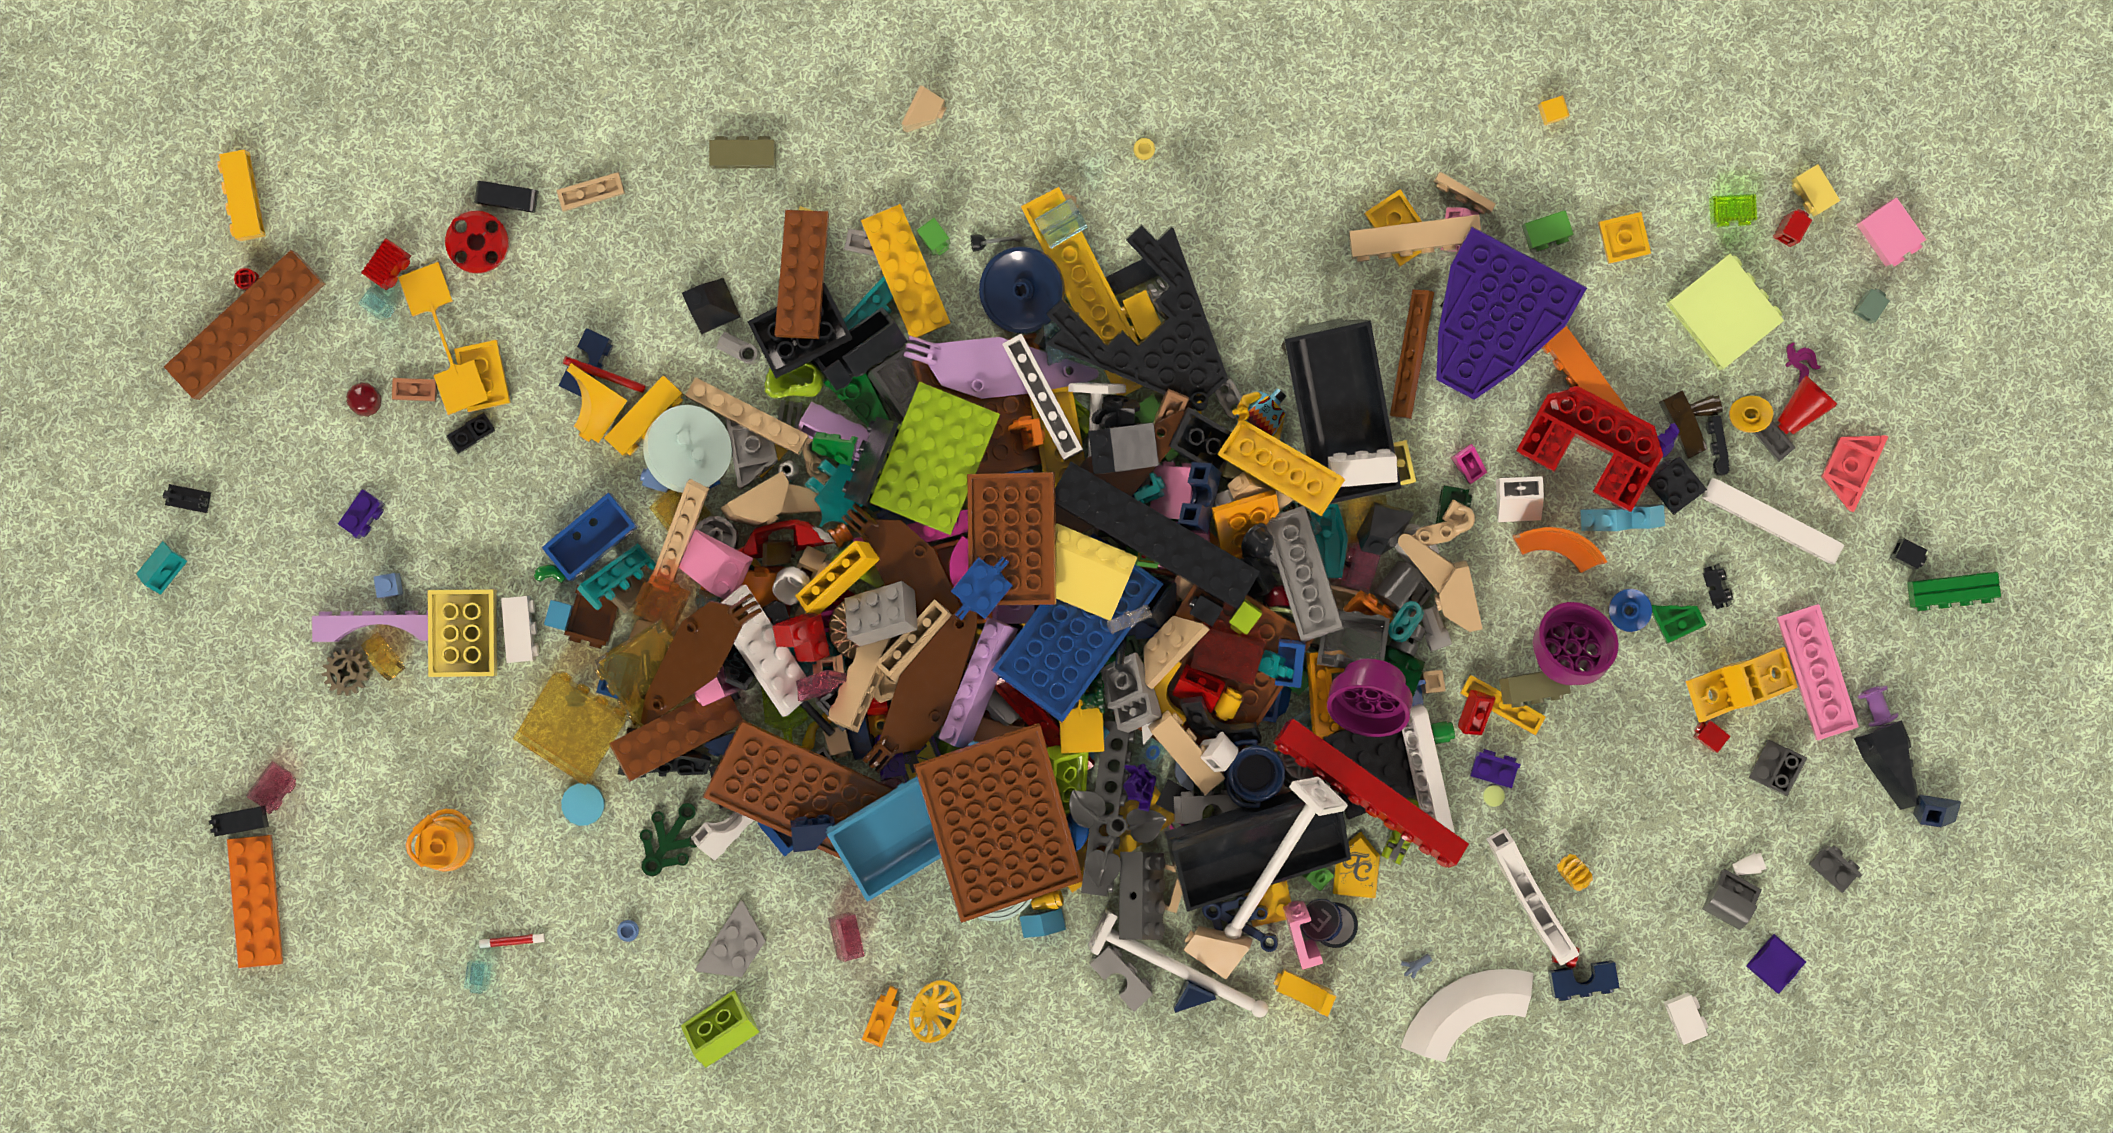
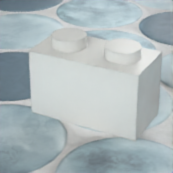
[1664,993,1708,1045]

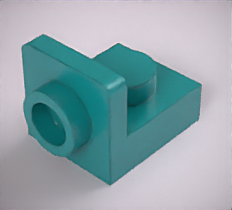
[1134,472,1166,504]

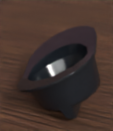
[1241,523,1274,559]

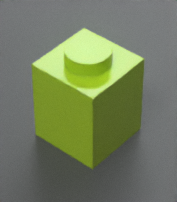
[1229,599,1262,635]

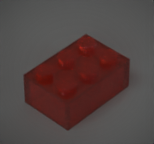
[1190,622,1266,685]

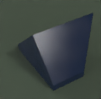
[1173,980,1216,1013]

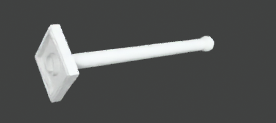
[1068,382,1126,537]
[1225,777,1348,939]
[1088,908,1268,1017]

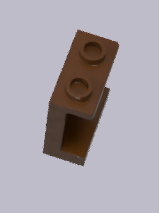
[564,585,618,649]

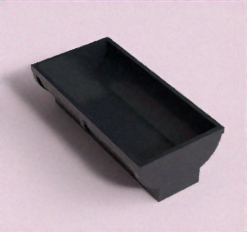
[1284,318,1402,504]
[1164,780,1351,912]

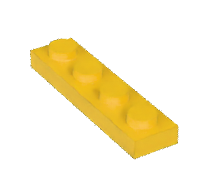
[1460,675,1546,735]

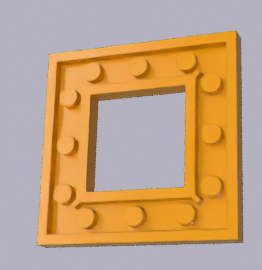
[1306,650,1353,739]

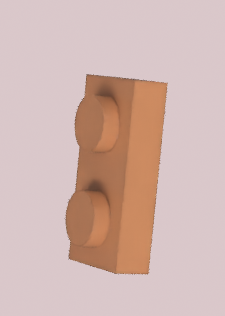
[392,378,437,402]

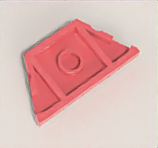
[1821,435,1888,512]

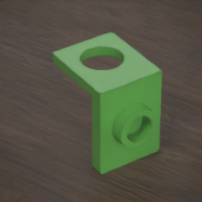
[1302,868,1334,891]

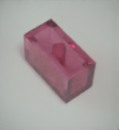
[1340,544,1381,593]
[828,912,865,962]

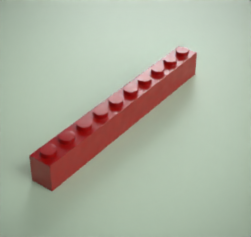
[1273,718,1469,868]

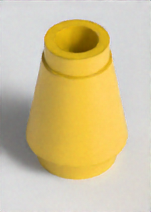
[1031,889,1064,911]

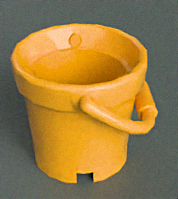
[406,808,474,872]

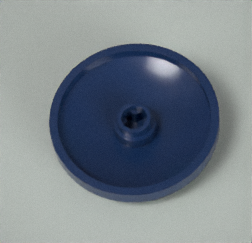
[979,247,1065,333]

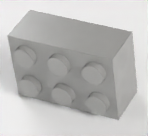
[845,581,918,646]

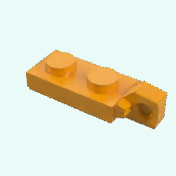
[861,986,899,1047]

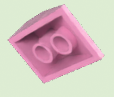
[678,529,753,600]
[694,665,743,706]

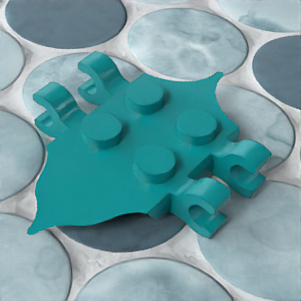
[805,460,880,527]

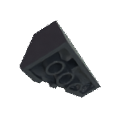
[723,645,758,691]
[1854,720,1919,810]
[618,727,711,778]

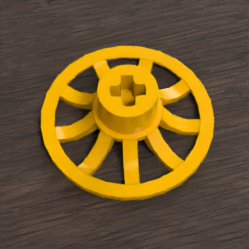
[909,980,962,1043]

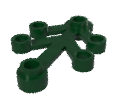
[640,803,697,876]

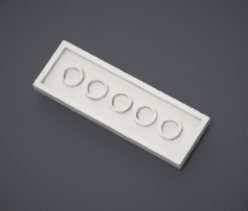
[721,585,815,717]

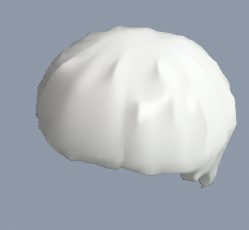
[772,567,811,605]

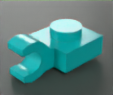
[1257,650,1295,679]

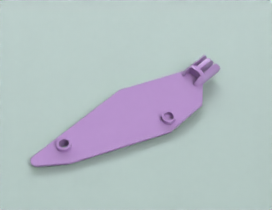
[904,335,1099,399]

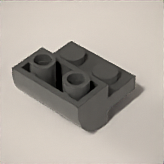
[1373,561,1434,617]
[1749,740,1808,797]
[1702,869,1762,930]

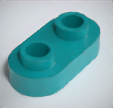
[1388,601,1424,642]

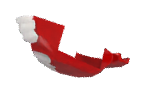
[738,519,836,559]

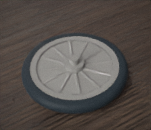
[1318,902,1358,948]

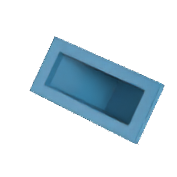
[1020,908,1066,938]

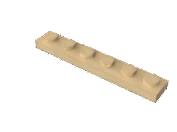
[685,377,809,455]
[649,479,709,593]

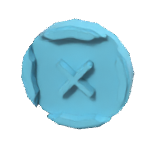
[561,783,605,826]

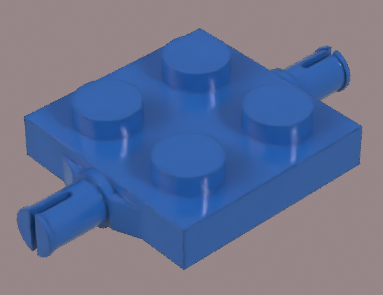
[951,557,1013,620]

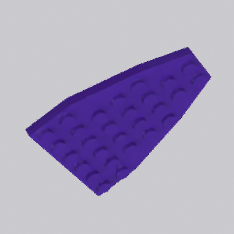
[1436,226,1587,400]

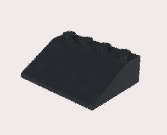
[747,283,853,379]
[842,417,901,508]

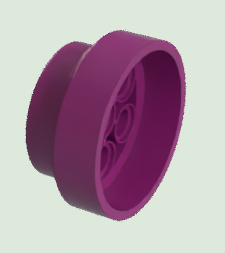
[1533,602,1619,685]
[1327,659,1413,737]

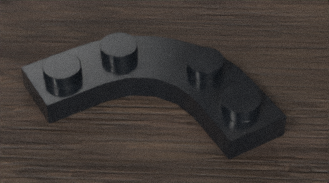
[1180,696,1262,743]

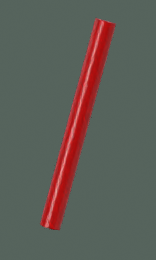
[563,356,646,393]

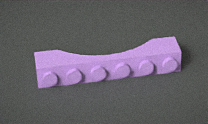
[312,610,428,642]

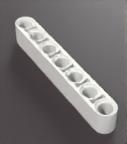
[1702,478,1844,565]
[1402,704,1455,833]

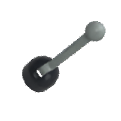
[970,233,1023,252]

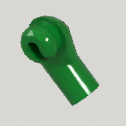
[534,564,566,584]

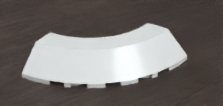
[1401,969,1534,1062]

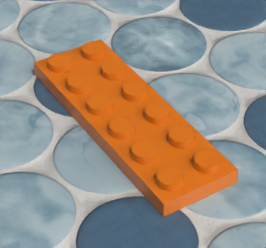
[227,835,283,968]

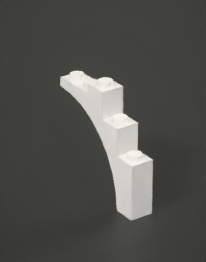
[1487,828,1579,966]

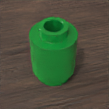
[1430,721,1455,745]

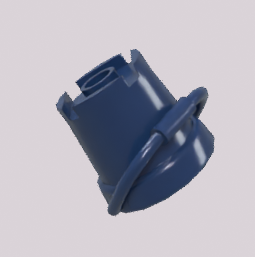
[1223,739,1286,808]

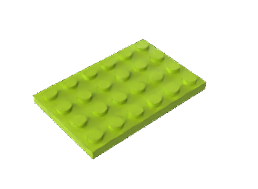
[870,382,1000,536]

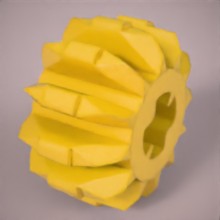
[1557,854,1593,891]

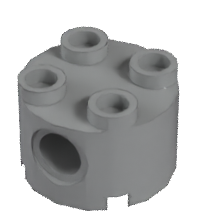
[695,516,739,549]

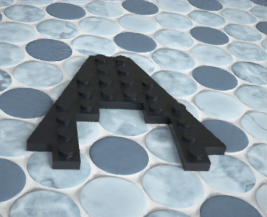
[1046,224,1228,404]

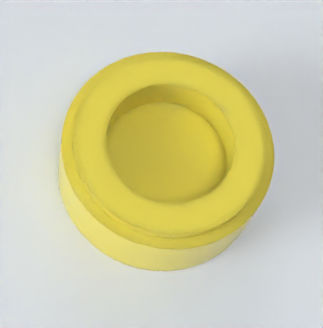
[1133,138,1155,160]

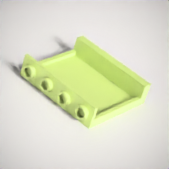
[1666,254,1784,371]

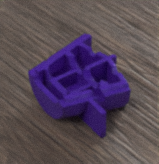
[1658,423,1679,458]
[1123,763,1156,811]

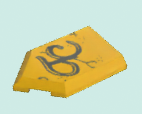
[1333,832,1380,898]

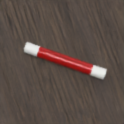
[479,933,545,948]

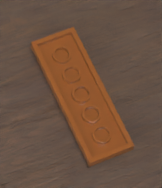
[775,210,829,339]
[609,695,743,782]

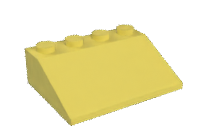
[1056,524,1137,621]
[428,589,497,677]

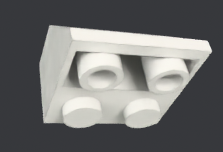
[1496,476,1544,522]

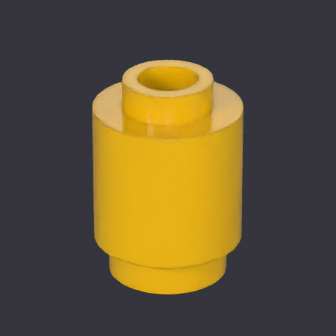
[1214,687,1243,721]

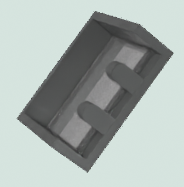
[1317,609,1390,669]

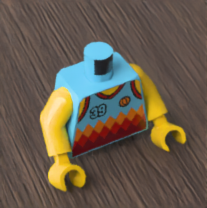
[1232,388,1286,440]

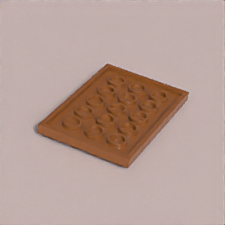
[967,472,1056,605]

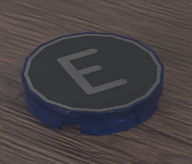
[1301,899,1343,942]

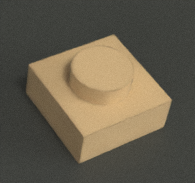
[1443,500,1473,524]
[1420,670,1446,694]

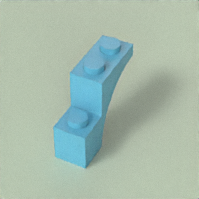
[1580,504,1665,531]

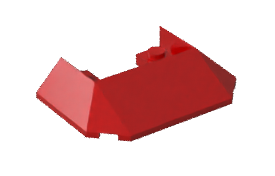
[1516,386,1663,512]

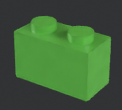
[1522,210,1574,252]
[917,218,951,256]

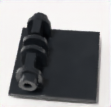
[1648,457,1708,515]

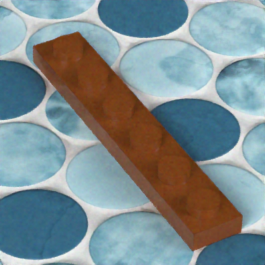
[1389,289,1434,419]

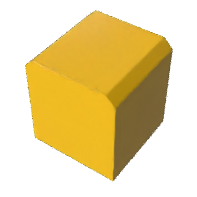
[1538,95,1570,126]

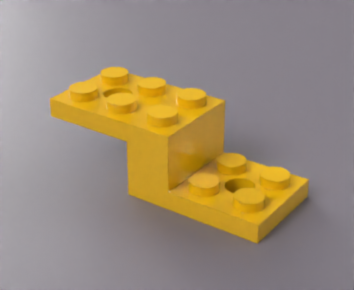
[1685,647,1798,722]

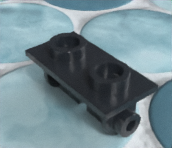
[163,484,212,513]
[1702,563,1734,609]

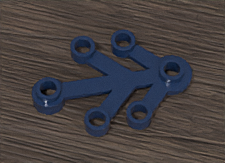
[1202,895,1278,952]

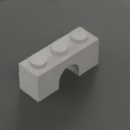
[1174,789,1242,824]
[1089,945,1153,1012]

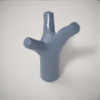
[1401,953,1432,978]

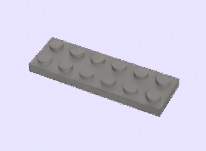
[1266,506,1344,642]

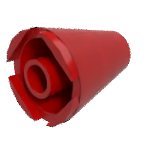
[1778,375,1837,435]

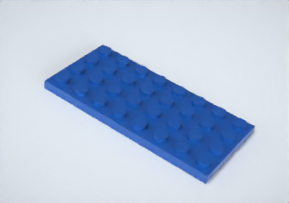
[991,533,1163,722]

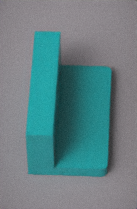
[136,541,188,595]

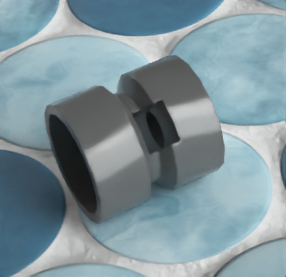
[1389,625,1426,657]

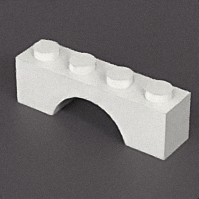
[691,812,754,860]

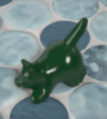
[1080,672,1105,713]

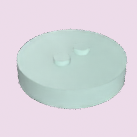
[643,405,732,493]

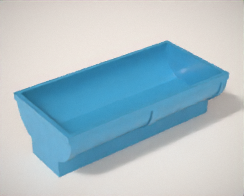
[826,741,978,902]

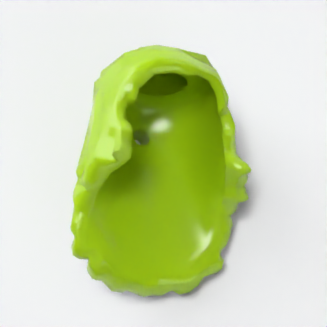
[764,363,824,398]

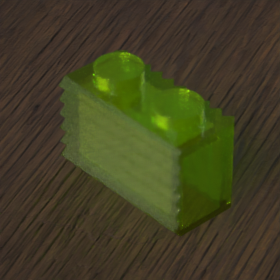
[1709,194,1757,228]

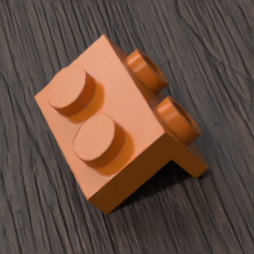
[1007,416,1045,450]
[1344,590,1394,634]

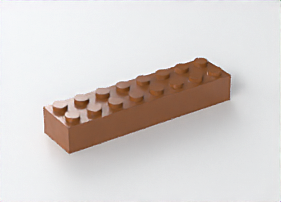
[164,250,326,400]

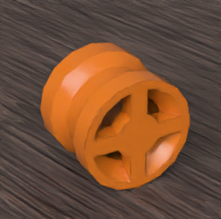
[827,522,853,548]

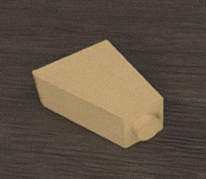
[1228,472,1293,511]
[1184,926,1253,979]

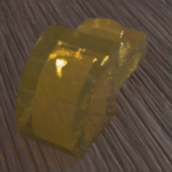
[361,632,406,681]

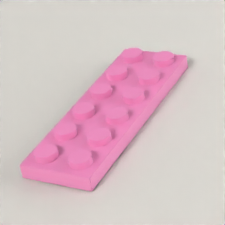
[1776,604,1859,740]

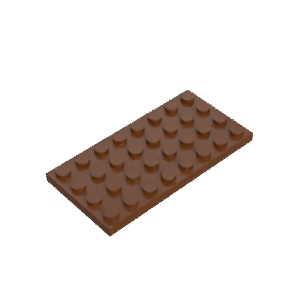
[703,720,894,859]

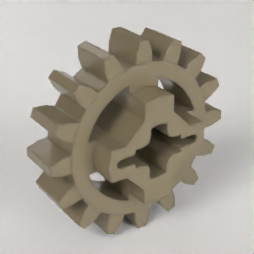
[322,649,371,696]

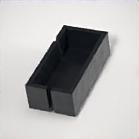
[814,307,908,391]

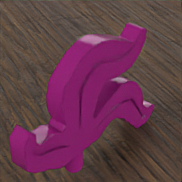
[1785,343,1821,385]

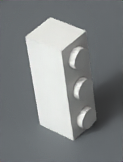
[1328,449,1398,487]
[501,596,539,663]

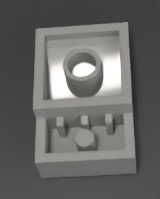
[1101,653,1162,733]

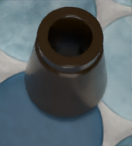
[1690,395,1723,416]

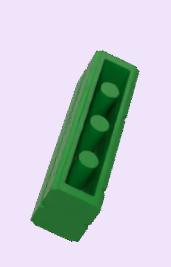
[1907,572,2001,611]

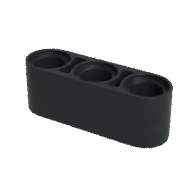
[474,181,539,213]

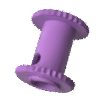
[1858,686,1898,727]

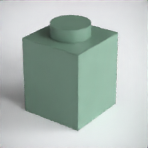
[1853,288,1890,324]

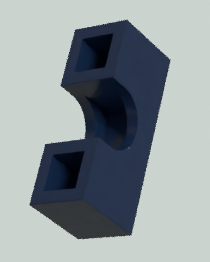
[558,328,613,397]
[1178,462,1221,534]
[1548,960,1619,1001]

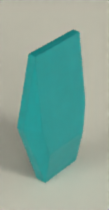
[1310,504,1348,579]

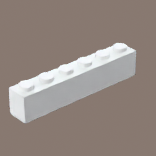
[1002,334,1084,461]

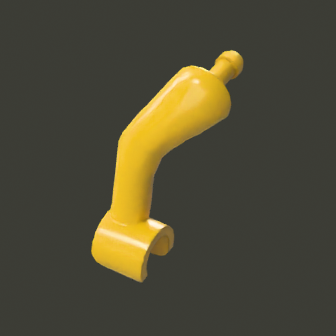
[802,712,832,750]

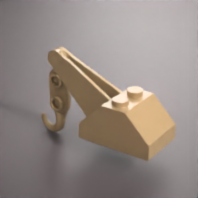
[720,438,830,527]
[1398,506,1483,632]

